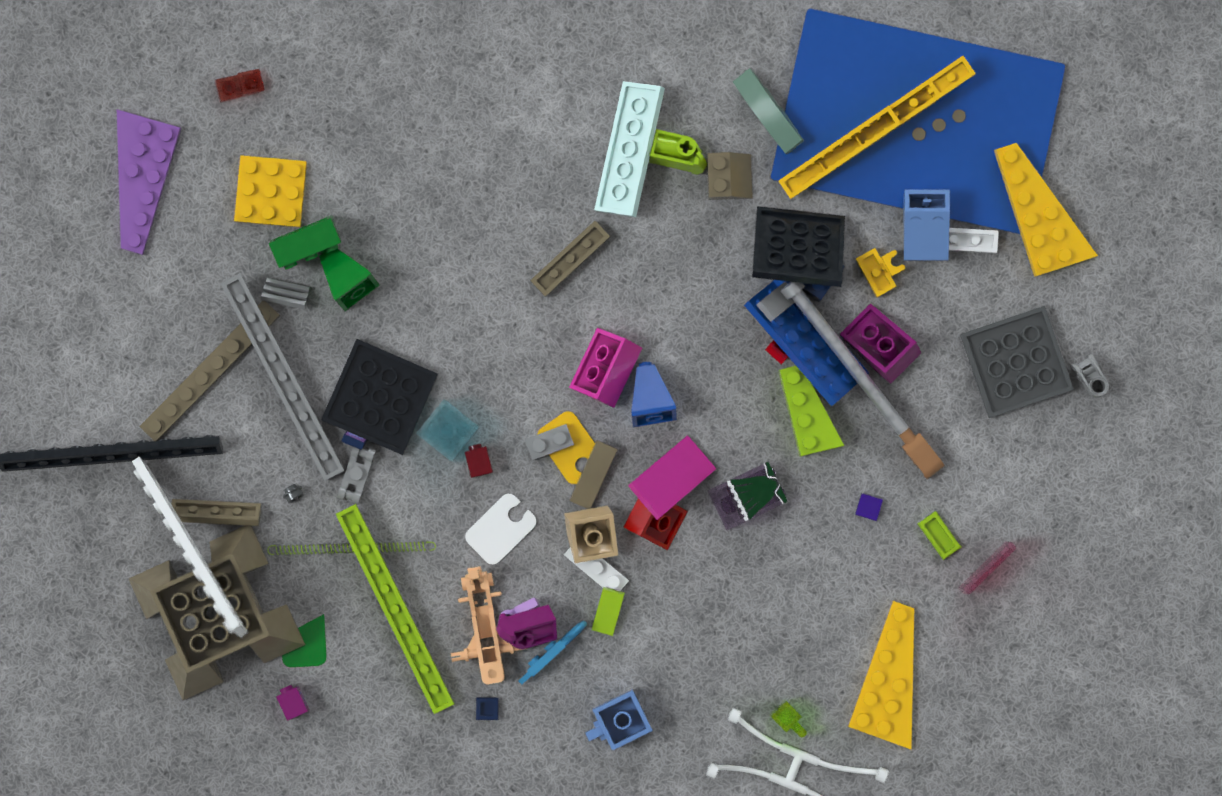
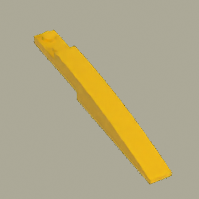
[779,56,976,199]

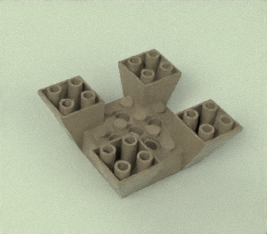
[129,525,305,700]

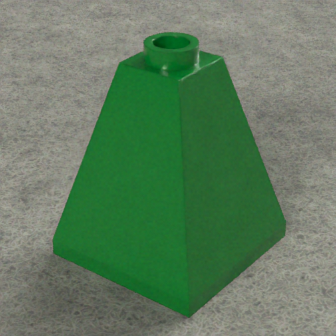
[319,249,380,311]

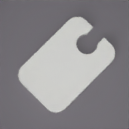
[465,494,536,565]

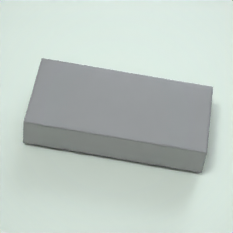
[757,281,795,322]

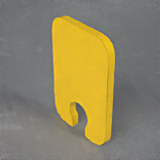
[537,411,595,484]

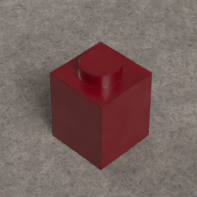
[465,444,493,478]

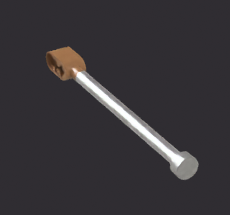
[781,282,945,480]

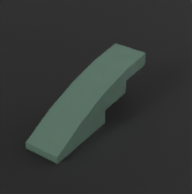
[733,68,804,154]

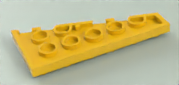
[994,143,1098,277]
[848,601,914,749]

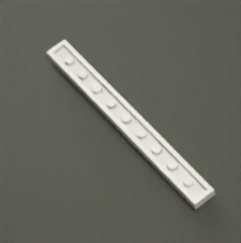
[132,457,248,638]

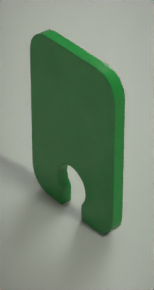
[282,614,327,668]

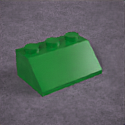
[268,215,341,270]

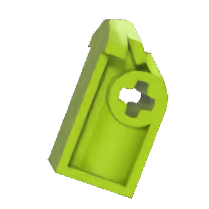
[649,129,707,175]

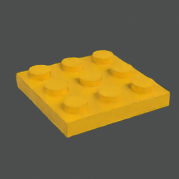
[234,155,307,228]

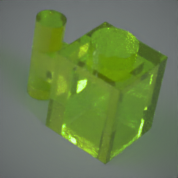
[769,700,807,737]

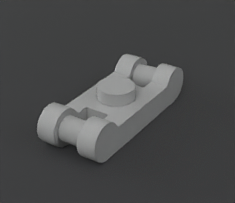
[337,447,376,505]

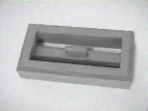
[261,278,310,309]

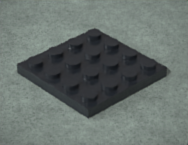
[752,206,845,287]
[321,339,438,455]

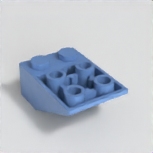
[903,190,950,261]

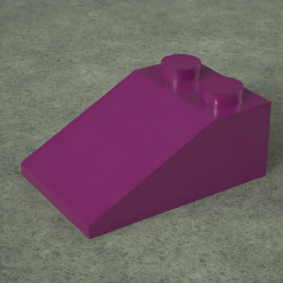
[840,303,921,384]

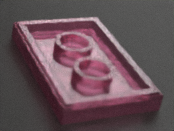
[958,541,1016,594]

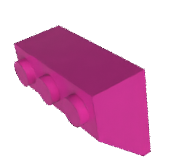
[569,328,642,408]

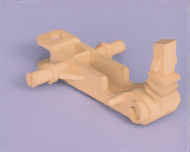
[451,566,527,684]

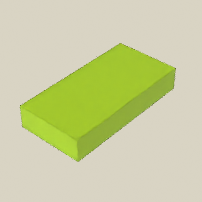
[917,511,961,560]
[592,587,625,636]

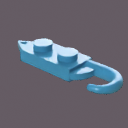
[518,621,587,685]

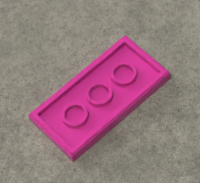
[628,435,716,520]

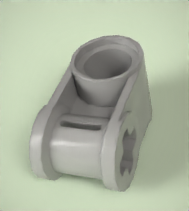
[1071,354,1109,398]

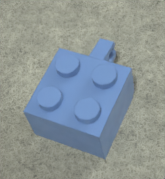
[585,689,653,750]

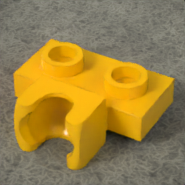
[855,248,906,298]

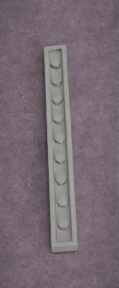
[220,273,344,481]

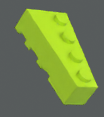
[778,366,844,457]

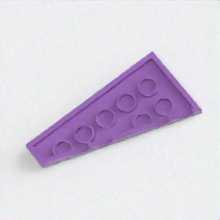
[117,109,181,255]

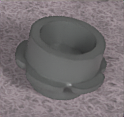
[283,484,304,503]

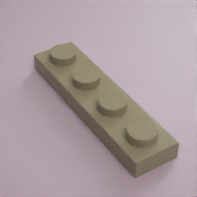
[530,221,610,297]
[171,499,261,526]

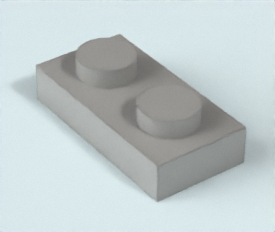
[525,424,574,460]

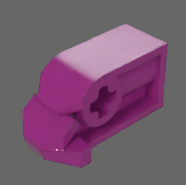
[496,604,557,649]

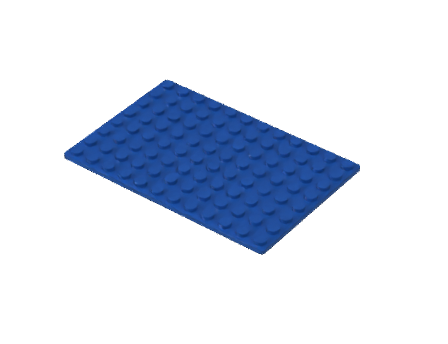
[771,9,1065,234]

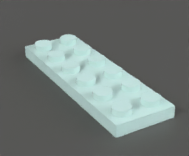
[594,81,665,217]

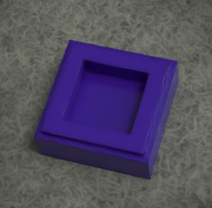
[855,493,883,521]

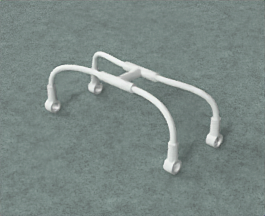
[706,708,889,796]

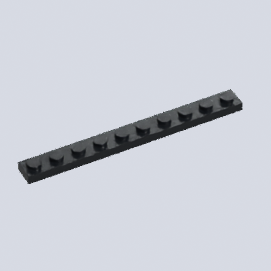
[0,435,223,472]

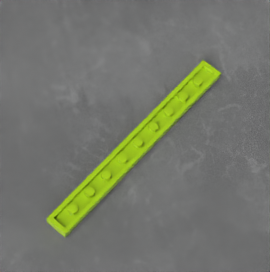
[336,504,454,714]

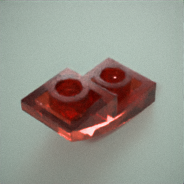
[215,69,265,102]

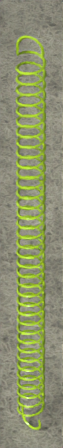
[267,542,436,555]

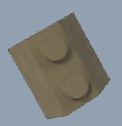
[707,152,752,200]

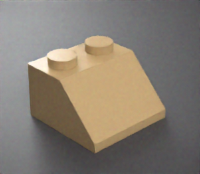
[564,505,618,563]

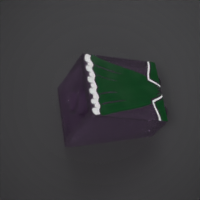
[708,462,788,531]

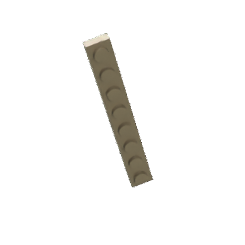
[139,301,280,441]

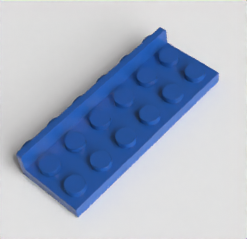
[744,280,869,406]

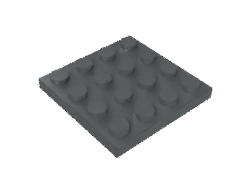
[960,306,1074,418]

